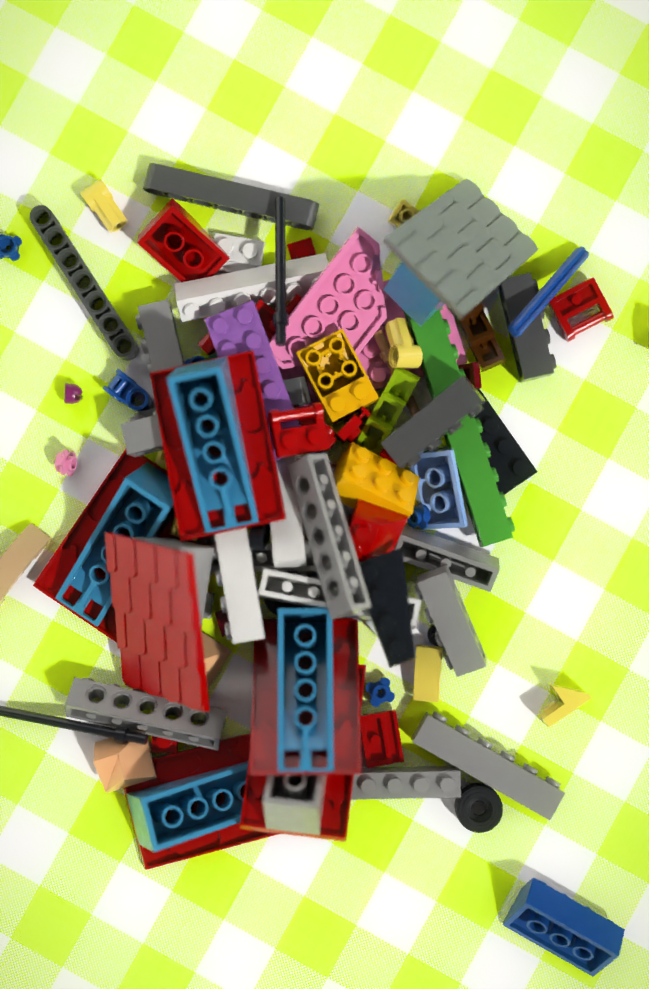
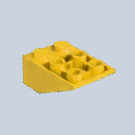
[296,328,379,425]

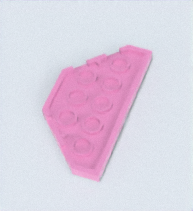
[269,226,387,369]

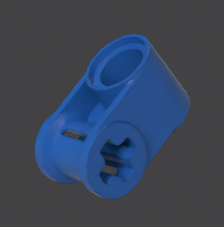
[102,368,153,412]

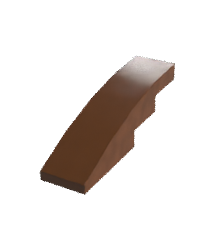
[455,302,505,372]

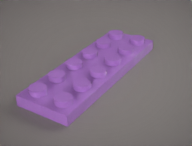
[204,300,300,461]

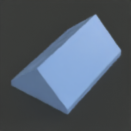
[410,446,468,530]

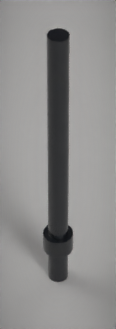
[273,196,289,346]
[0,705,148,745]

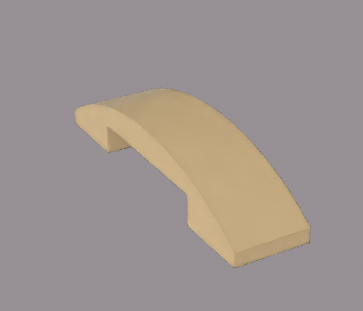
[0,523,52,606]

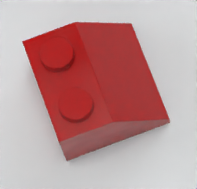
[347,499,408,563]

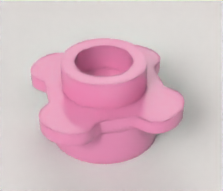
[55,449,77,476]

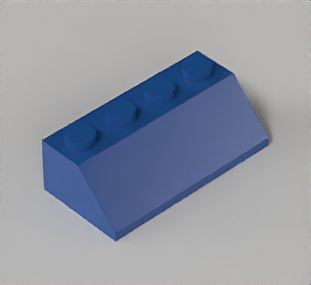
[502,877,625,977]

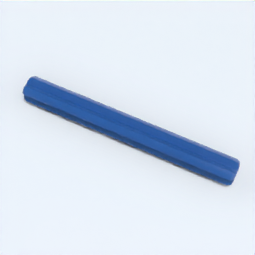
[508,246,589,337]

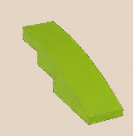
[356,368,420,455]

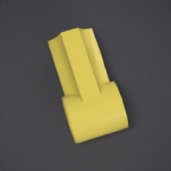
[80,178,128,234]
[385,318,422,368]

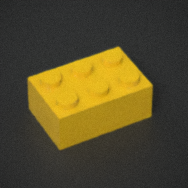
[333,442,420,518]

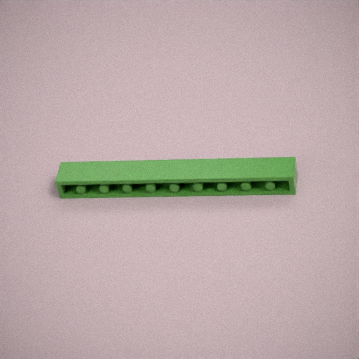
[403,306,515,547]

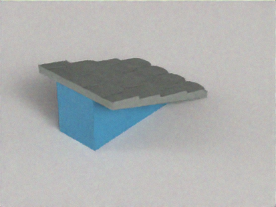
[382,178,539,327]

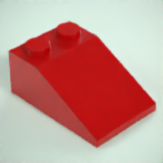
[137,198,230,282]

